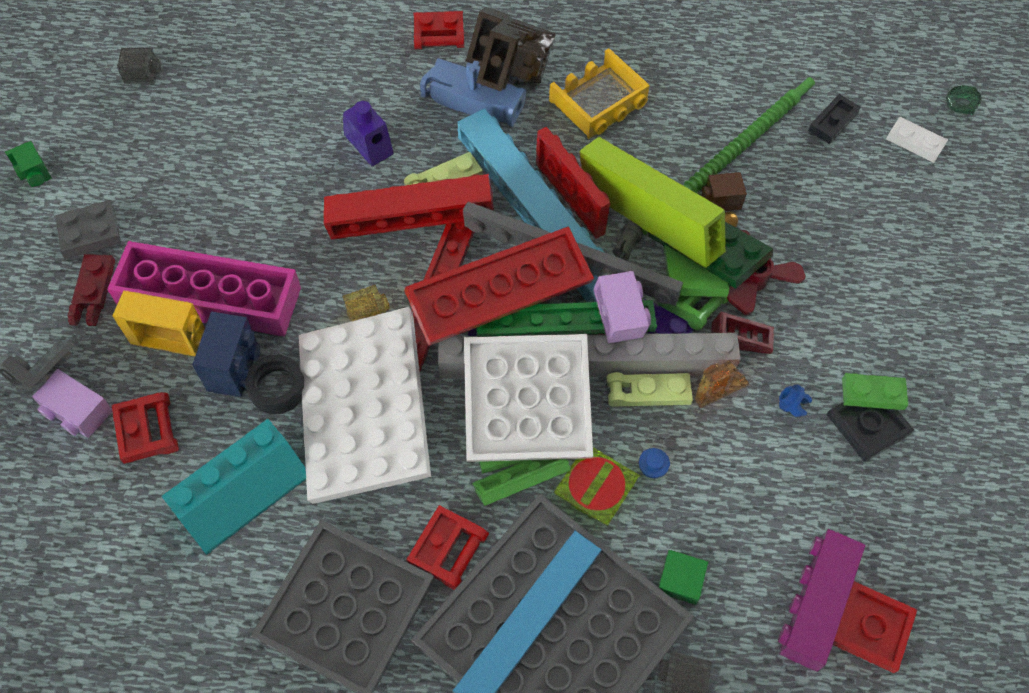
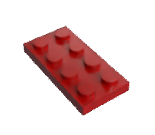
[536,126,610,239]

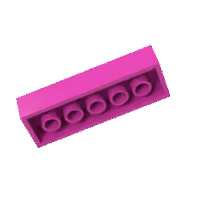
[107,241,301,337]

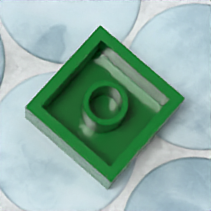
[658,550,708,605]

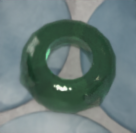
[946,85,982,115]

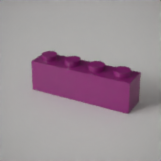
[778,529,866,672]

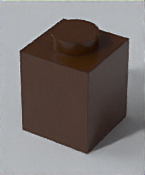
[702,172,747,211]

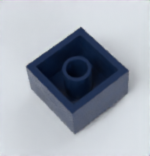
[192,312,260,397]

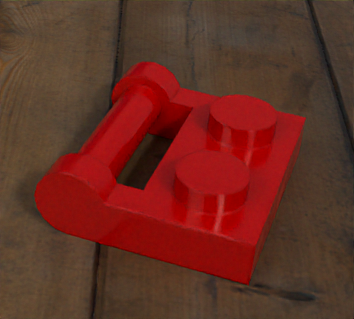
[414,11,464,50]
[111,392,179,464]
[406,505,489,590]

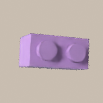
[593,271,651,344]
[32,369,112,438]

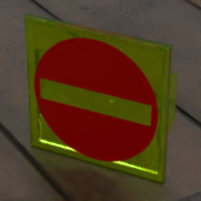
[554,447,640,526]

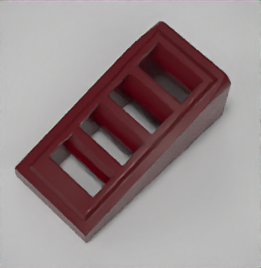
[711,311,774,354]

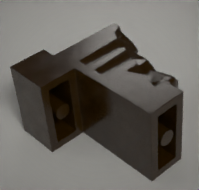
[466,7,556,92]

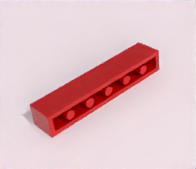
[323,174,494,240]

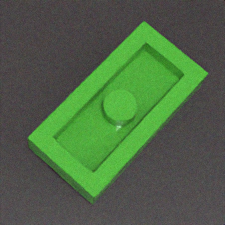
[842,373,908,410]

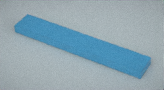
[453,531,602,693]

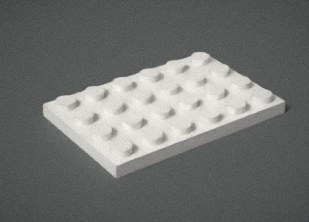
[299,307,431,504]

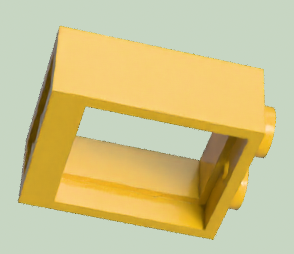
[112,290,205,356]

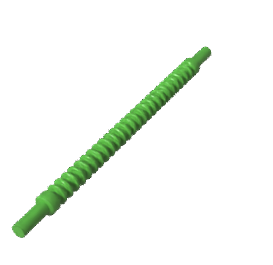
[642,77,815,235]

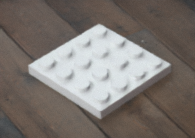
[464,334,593,462]

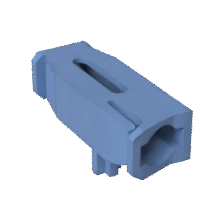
[420,58,526,127]

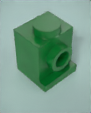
[5,141,52,187]

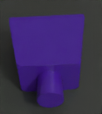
[343,101,394,167]

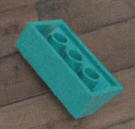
[161,419,306,555]

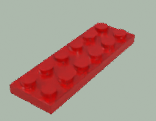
[404,226,594,346]

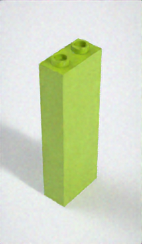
[579,137,726,268]

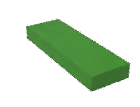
[473,459,571,506]

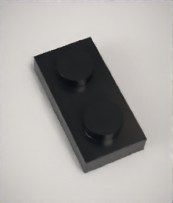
[808,94,861,144]

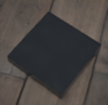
[826,402,915,462]

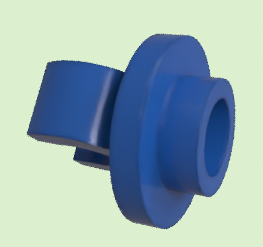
[779,384,812,417]

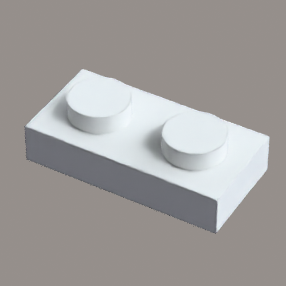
[886,117,948,163]

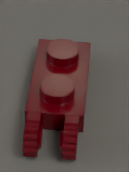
[67,254,115,326]

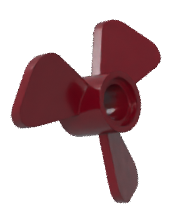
[727,230,806,315]

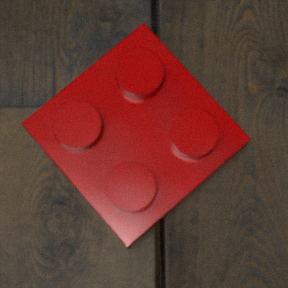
[833,581,917,673]

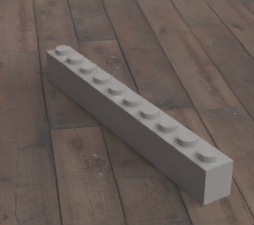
[438,333,741,379]

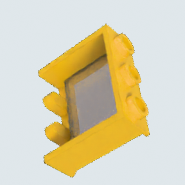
[549,48,650,139]

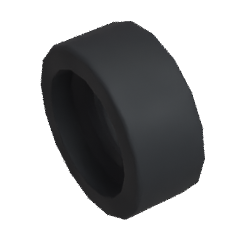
[245,354,304,414]

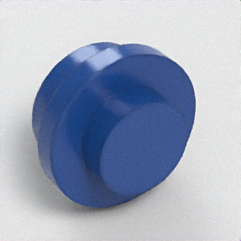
[638,448,670,479]

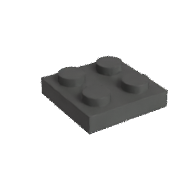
[55,200,121,260]

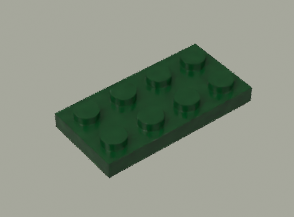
[648,222,773,289]

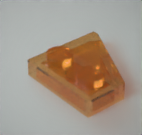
[694,360,749,408]

